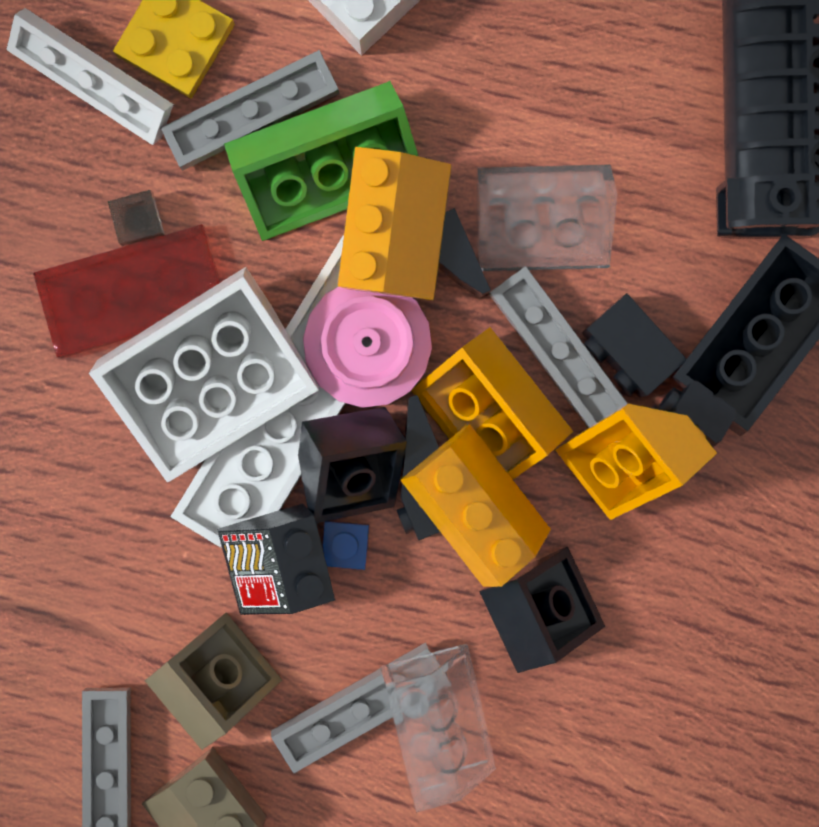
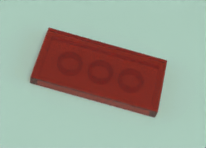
[33,224,221,358]

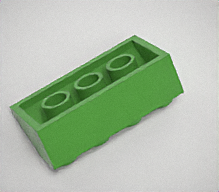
[224,81,418,241]

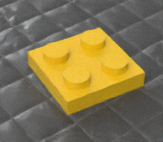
[113,0,235,99]

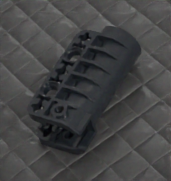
[716,0,819,239]

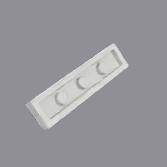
[7,8,174,145]

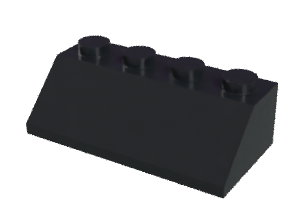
[673,234,819,436]

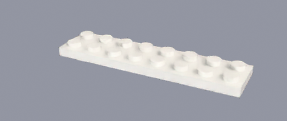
[170,235,372,548]

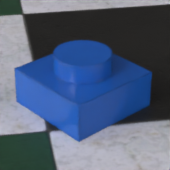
[322,521,369,570]

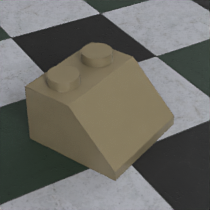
[145,613,282,750]
[142,747,267,827]

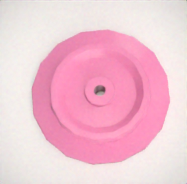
[303,287,432,408]

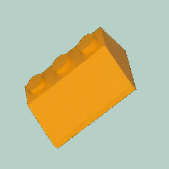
[338,147,452,300]
[411,327,574,479]
[555,404,717,520]
[400,424,551,587]

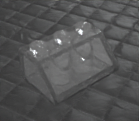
[476,164,618,271]
[380,644,496,813]

